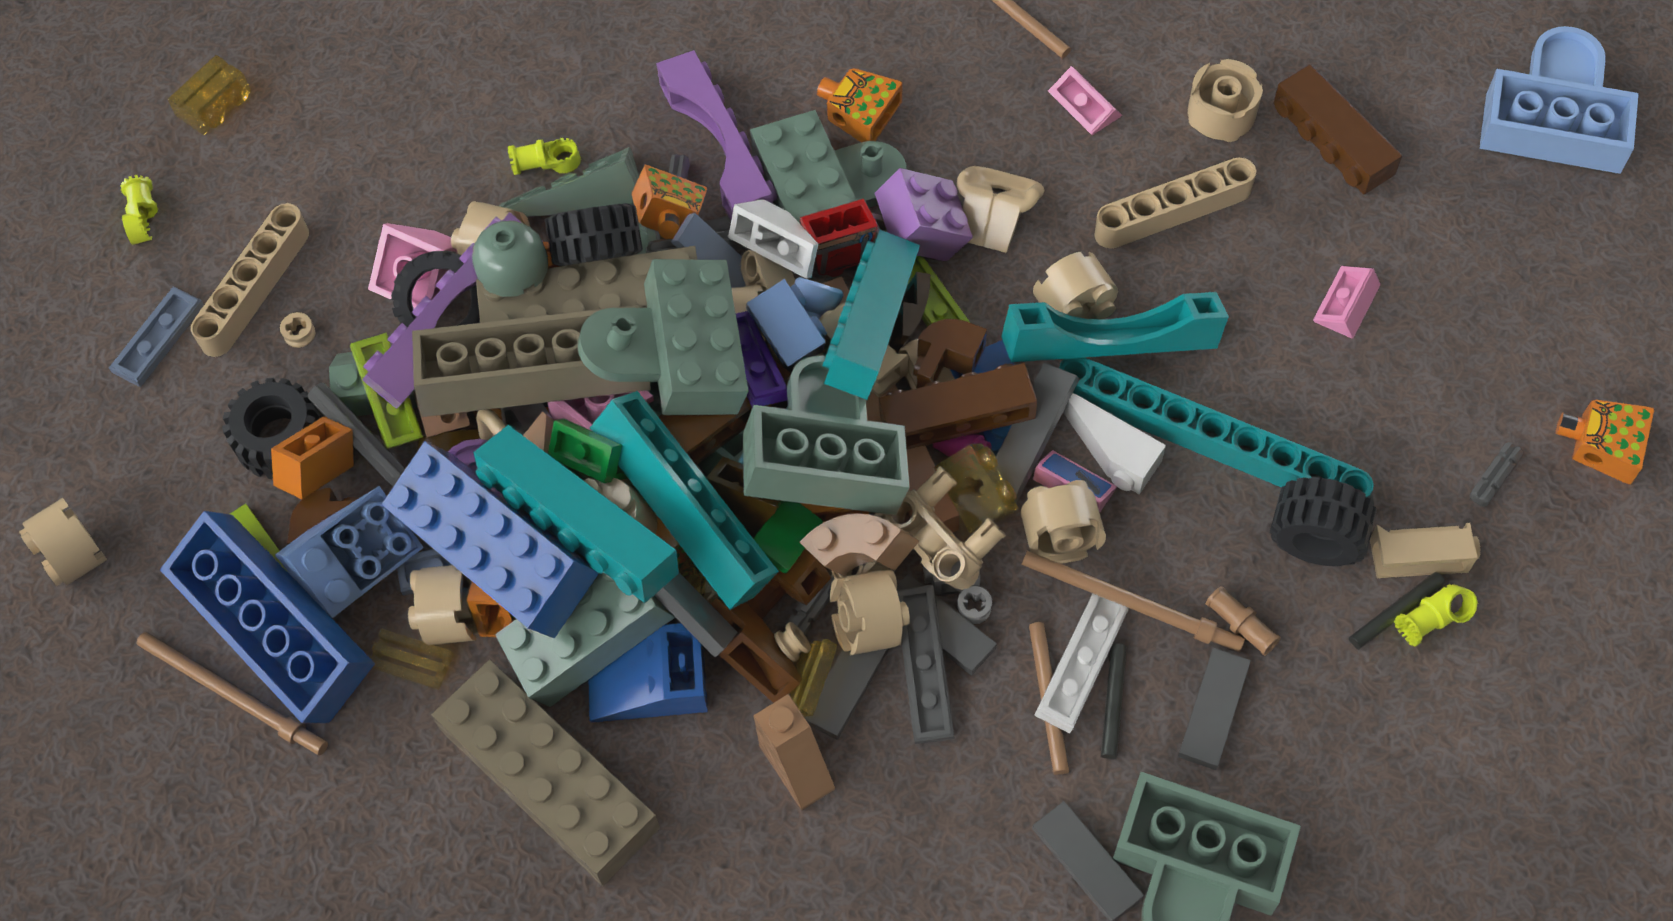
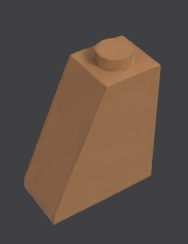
[754,694,835,810]

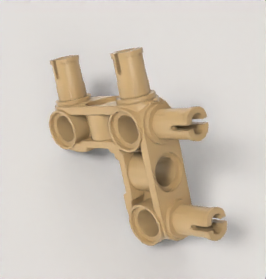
[832,466,1006,590]

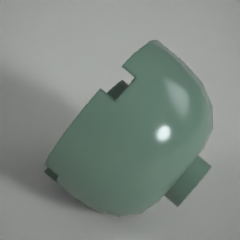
[472,221,549,297]

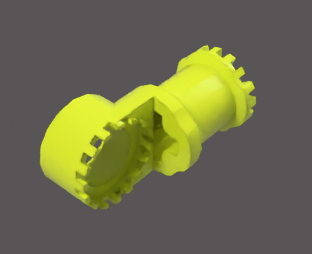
[508,138,581,175]
[120,175,158,245]
[1394,584,1478,647]

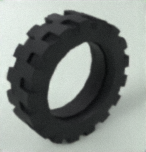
[391,251,480,327]

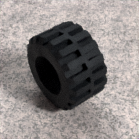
[545,203,643,266]
[222,378,322,479]
[1270,477,1377,567]

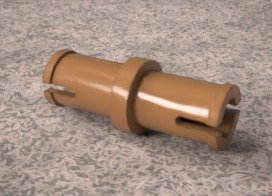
[1206,586,1281,656]

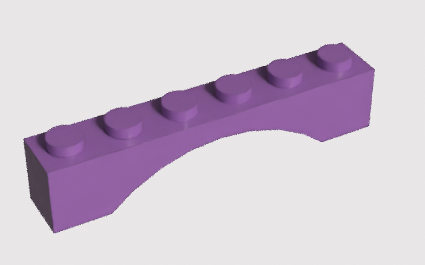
[656,50,777,220]
[362,212,543,409]

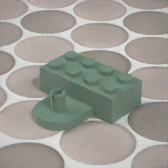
[750,110,906,224]
[577,259,748,415]
[743,356,910,515]
[495,531,675,707]
[1113,772,1301,921]

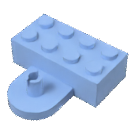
[1479,26,1638,174]

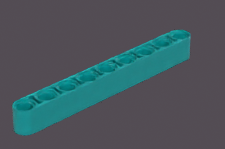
[1059,358,1374,498]

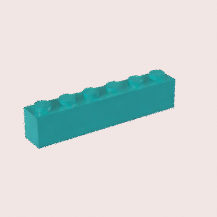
[822,230,920,400]
[590,391,779,610]
[473,425,679,603]

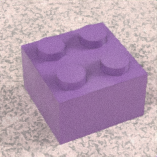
[875,168,973,261]

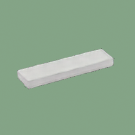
[1034,593,1129,733]

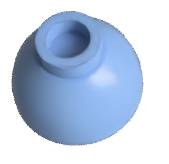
[794,277,844,319]

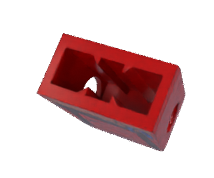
[800,198,878,277]

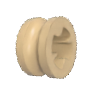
[280,312,316,348]
[774,622,811,662]

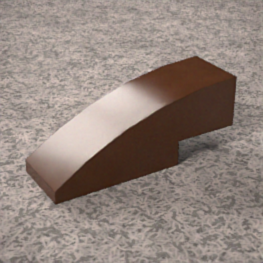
[707,592,802,703]

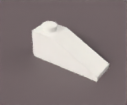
[728,199,818,279]
[1063,393,1166,494]

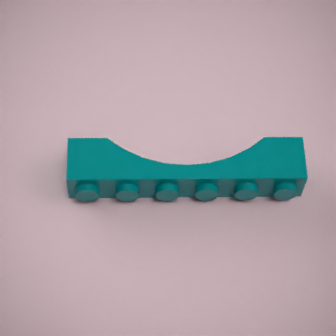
[1001,292,1229,362]

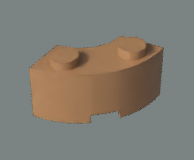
[799,514,919,576]

